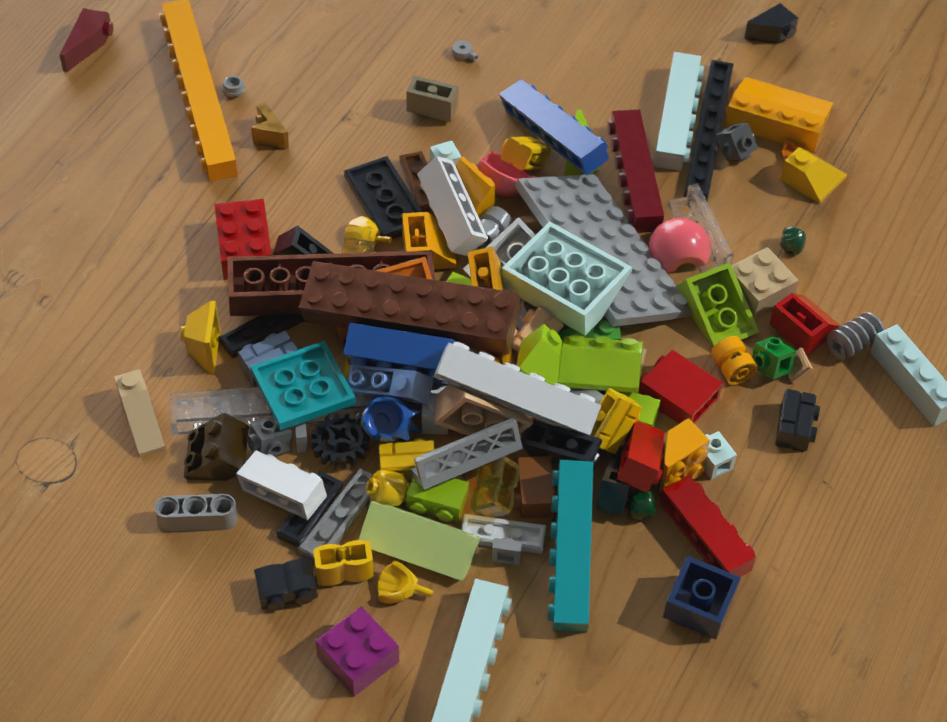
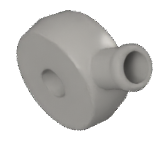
[452,40,478,61]

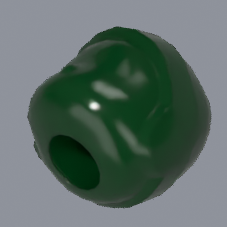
[779,227,806,255]
[627,491,656,520]

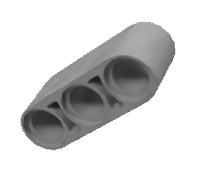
[154,494,238,532]

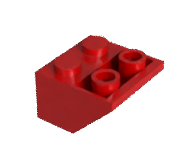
[769,293,841,356]

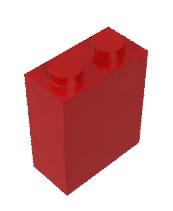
[639,349,723,424]

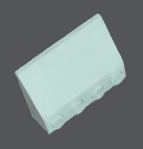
[502,221,632,336]

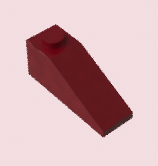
[59,8,114,72]

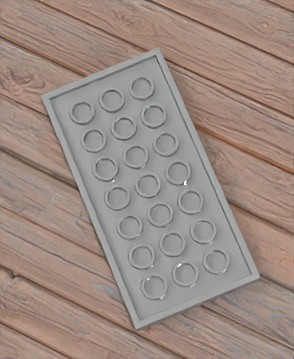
[514,174,692,327]

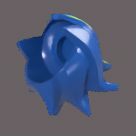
[361,396,421,443]

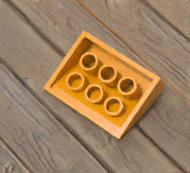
[725,77,833,153]

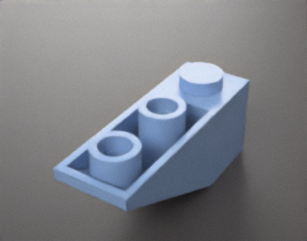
[347,365,434,405]

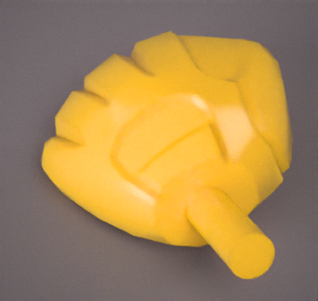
[345,216,392,248]
[377,561,433,604]

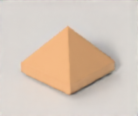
[787,348,813,384]

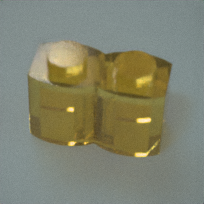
[471,457,520,518]

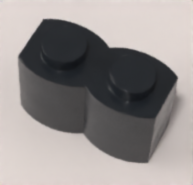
[254,558,318,611]

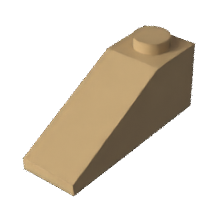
[114,369,166,457]

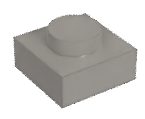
[491,538,522,566]

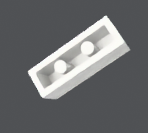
[236,451,327,520]

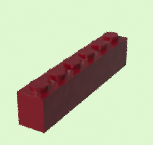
[607,109,664,233]

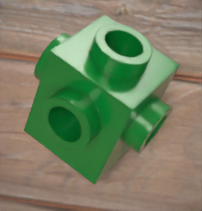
[752,337,796,380]

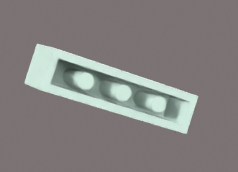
[870,324,947,427]

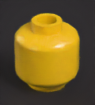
[366,470,409,507]

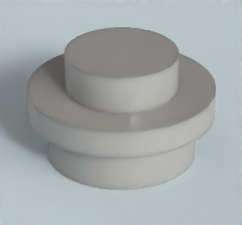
[222,75,245,97]

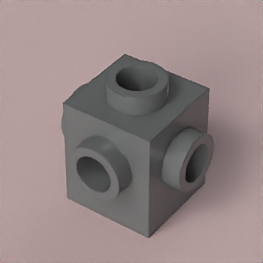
[717,123,758,162]
[247,416,292,456]

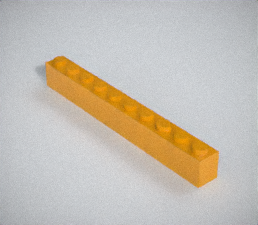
[159,0,238,182]

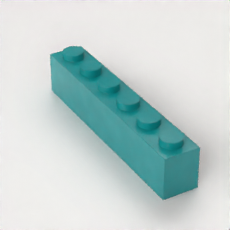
[547,460,593,632]

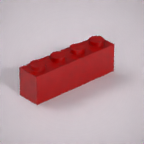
[660,475,756,577]

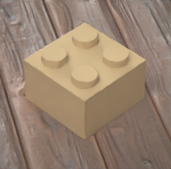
[731,247,799,320]

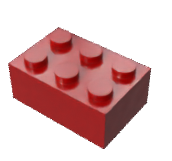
[214,199,272,280]

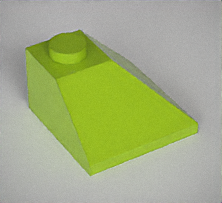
[516,324,562,385]

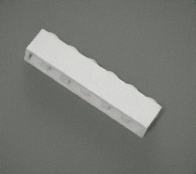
[434,342,601,435]

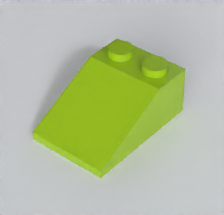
[676,262,760,349]

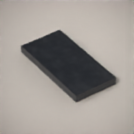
[344,156,423,239]

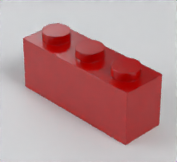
[617,420,665,492]

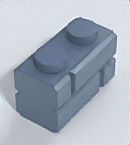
[238,331,298,386]

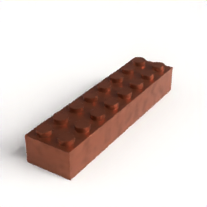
[227,251,435,316]
[299,261,521,355]

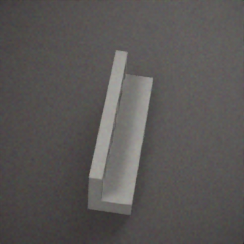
[411,418,522,490]

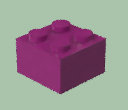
[316,606,399,697]

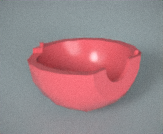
[477,151,535,198]
[648,218,711,273]

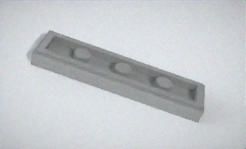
[298,468,373,561]

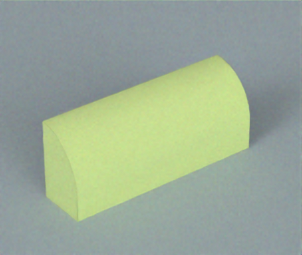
[359,501,480,581]

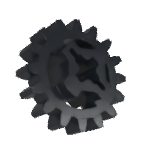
[311,413,370,469]

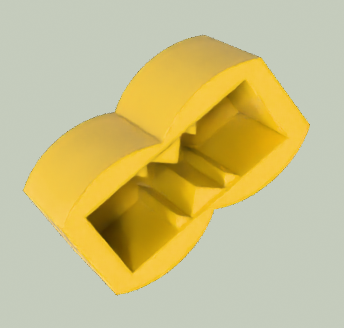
[313,540,374,586]

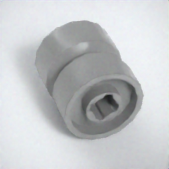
[478,206,513,249]

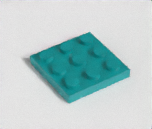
[250,341,356,430]

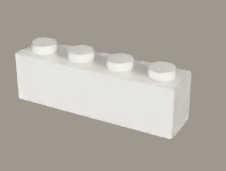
[417,156,488,256]

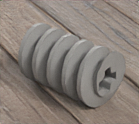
[827,312,885,361]

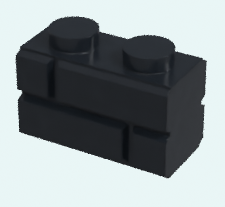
[775,389,820,452]

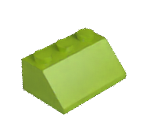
[558,334,643,393]

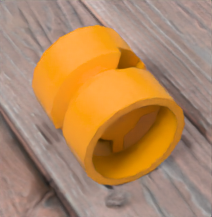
[711,336,758,385]

